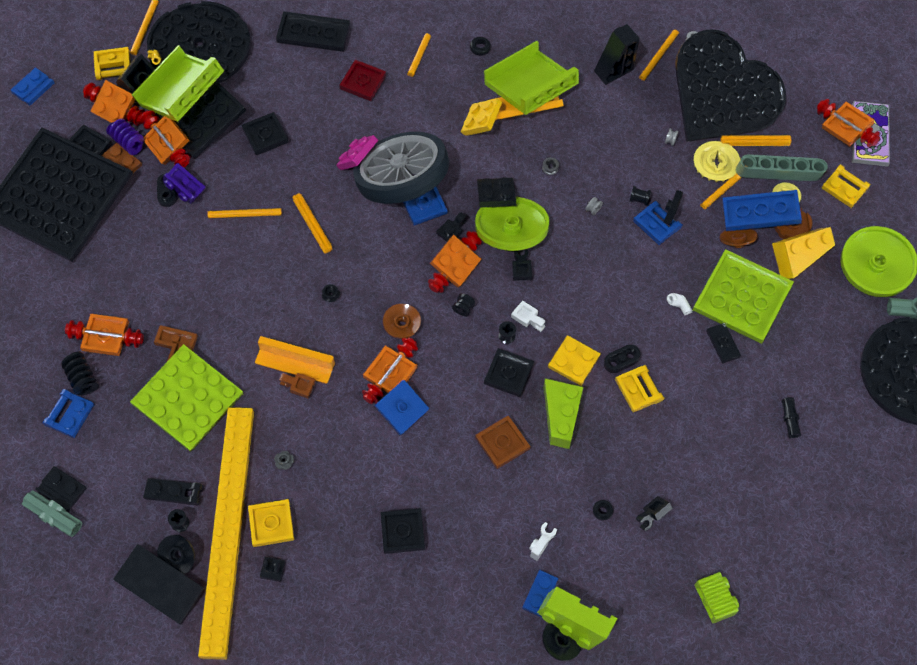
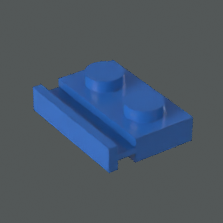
[11,67,55,106]

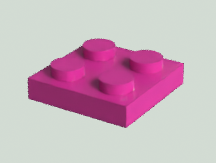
[336,135,378,170]

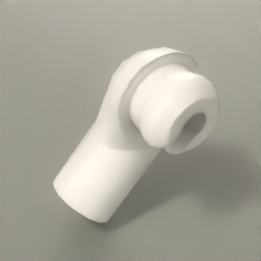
[667,293,693,315]

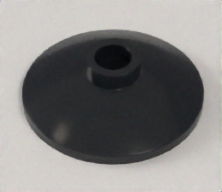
[157,535,195,574]
[542,623,582,661]

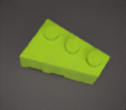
[543,379,583,449]
[537,587,618,650]

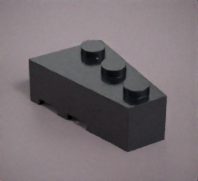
[594,24,640,85]

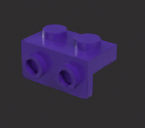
[163,163,206,204]

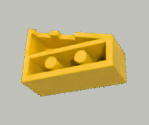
[772,227,835,279]

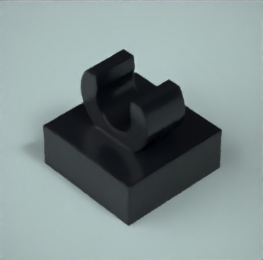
[260,557,286,582]

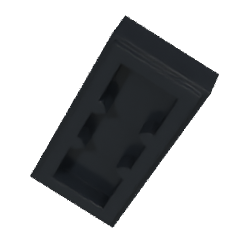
[664,190,683,225]
[706,323,741,364]

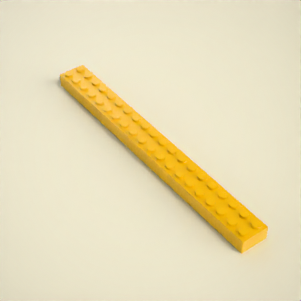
[198,407,254,660]

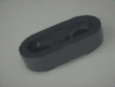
[157,174,177,207]
[604,345,640,373]

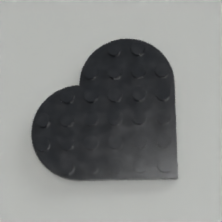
[675,29,786,142]

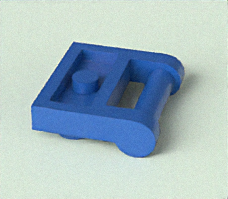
[633,201,683,245]
[42,389,94,438]

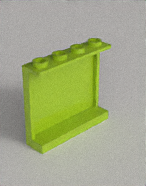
[484,41,579,115]
[132,45,224,122]

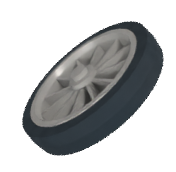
[353,132,449,204]

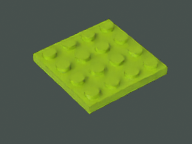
[693,249,794,344]
[130,344,243,452]

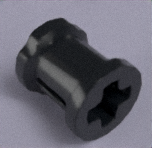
[629,186,651,206]
[498,321,516,344]
[168,509,190,532]

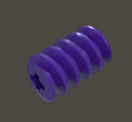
[106,118,144,155]

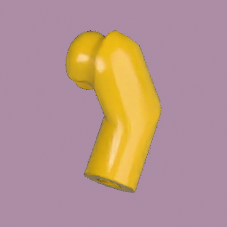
[148,49,162,65]

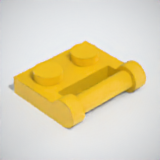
[93,47,131,80]
[822,164,871,208]
[615,365,664,413]

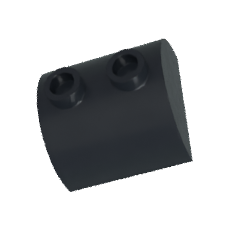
[116,54,155,103]

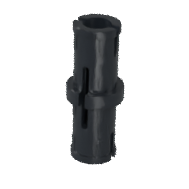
[781,397,801,438]

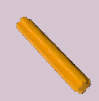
[720,135,791,146]
[293,193,332,253]

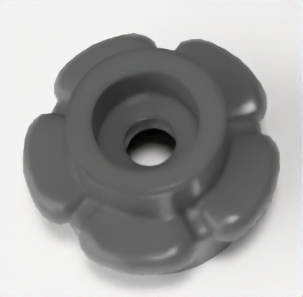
[274,451,294,470]

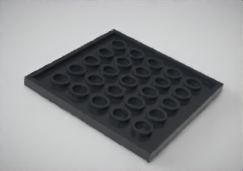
[0,127,133,262]

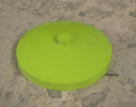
[475,197,549,251]
[840,226,917,297]

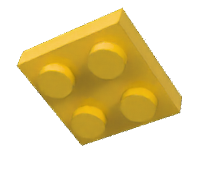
[461,98,502,136]
[548,335,601,386]
[248,499,294,547]

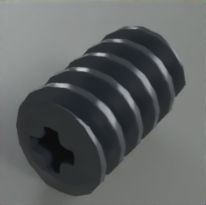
[61,351,99,396]

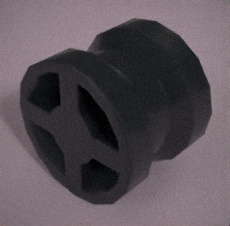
[452,293,475,317]

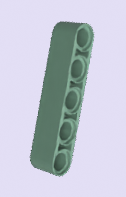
[736,154,828,181]

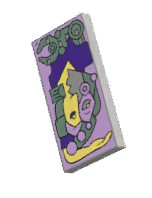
[852,101,890,166]

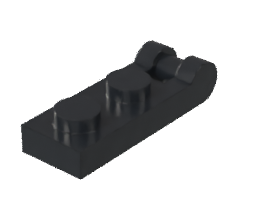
[143,478,203,506]

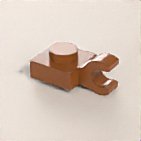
[279,373,316,399]

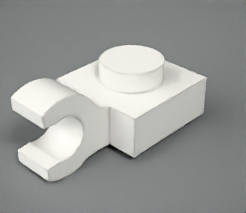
[511,301,545,332]
[529,522,557,561]

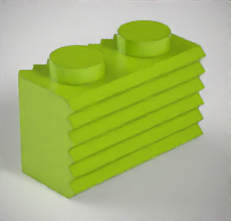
[695,572,739,624]

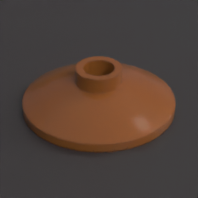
[720,229,758,248]
[383,304,421,339]

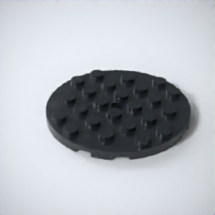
[147,1,251,83]
[860,317,917,425]

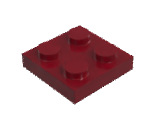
[339,60,386,101]

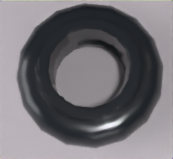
[470,37,491,56]

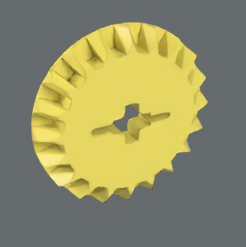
[693,141,740,182]

